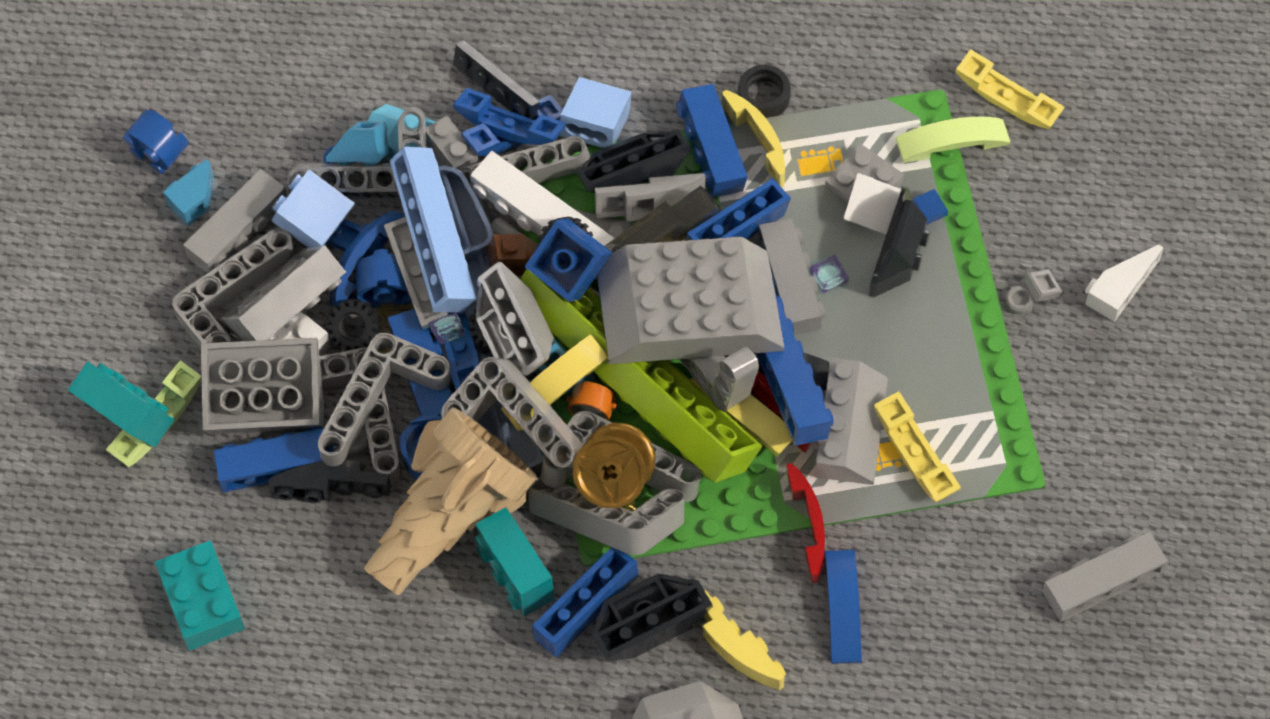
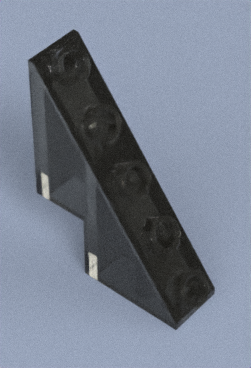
[605,185,723,253]

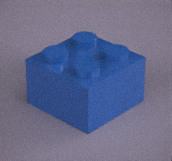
[525,218,612,302]

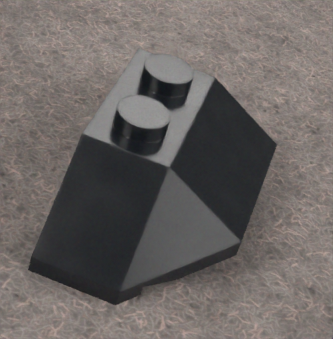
[576,129,691,193]
[869,187,930,297]
[592,574,713,661]

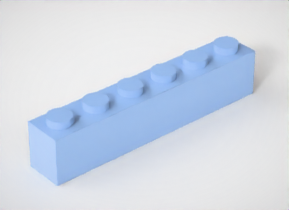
[390,146,477,313]

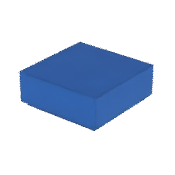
[914,189,948,225]

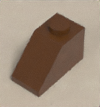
[487,234,539,276]

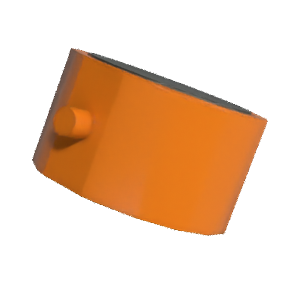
[566,381,617,421]

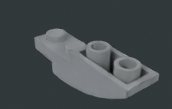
[595,173,705,222]

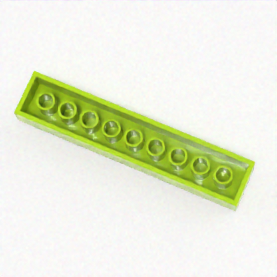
[520,269,762,483]

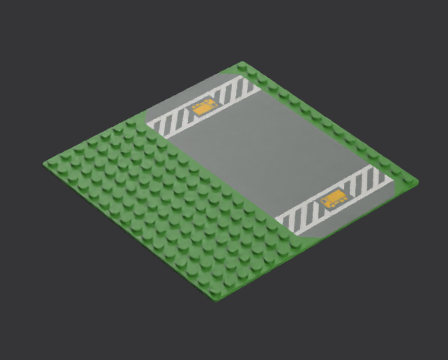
[520,90,1045,566]

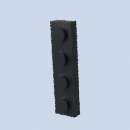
[453,40,540,120]

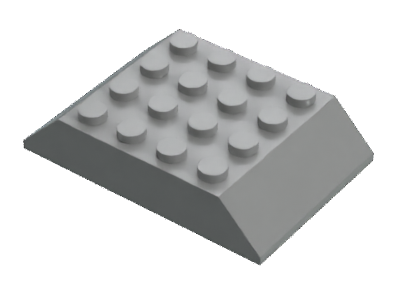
[597,237,784,364]

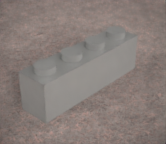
[183,169,288,273]
[759,218,825,335]
[1043,532,1168,622]

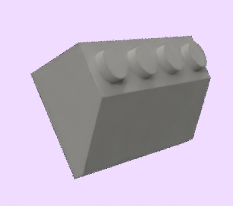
[815,358,888,485]

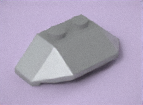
[476,262,554,375]
[632,681,743,719]

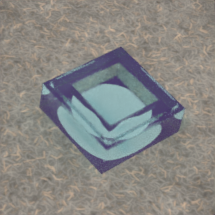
[810,255,849,293]
[429,312,466,344]

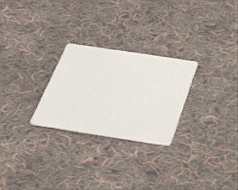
[844,173,901,235]

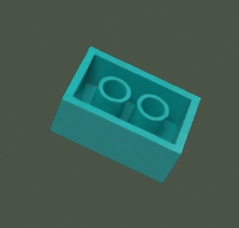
[68,361,175,447]
[474,507,555,617]
[155,540,245,651]

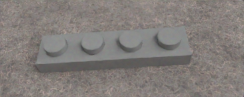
[384,216,449,330]

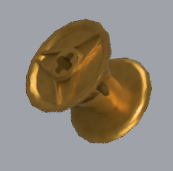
[573,423,655,508]

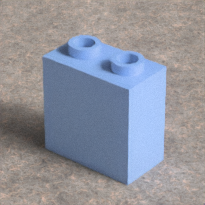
[560,77,632,148]
[271,170,355,248]

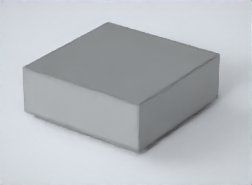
[1023,269,1062,302]

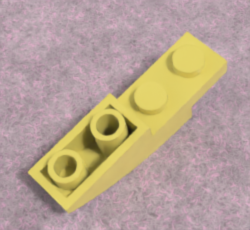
[703,590,786,690]

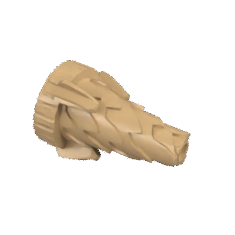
[364,408,537,595]

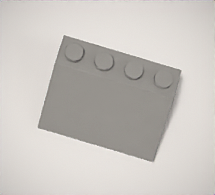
[217,245,346,341]
[201,338,324,435]

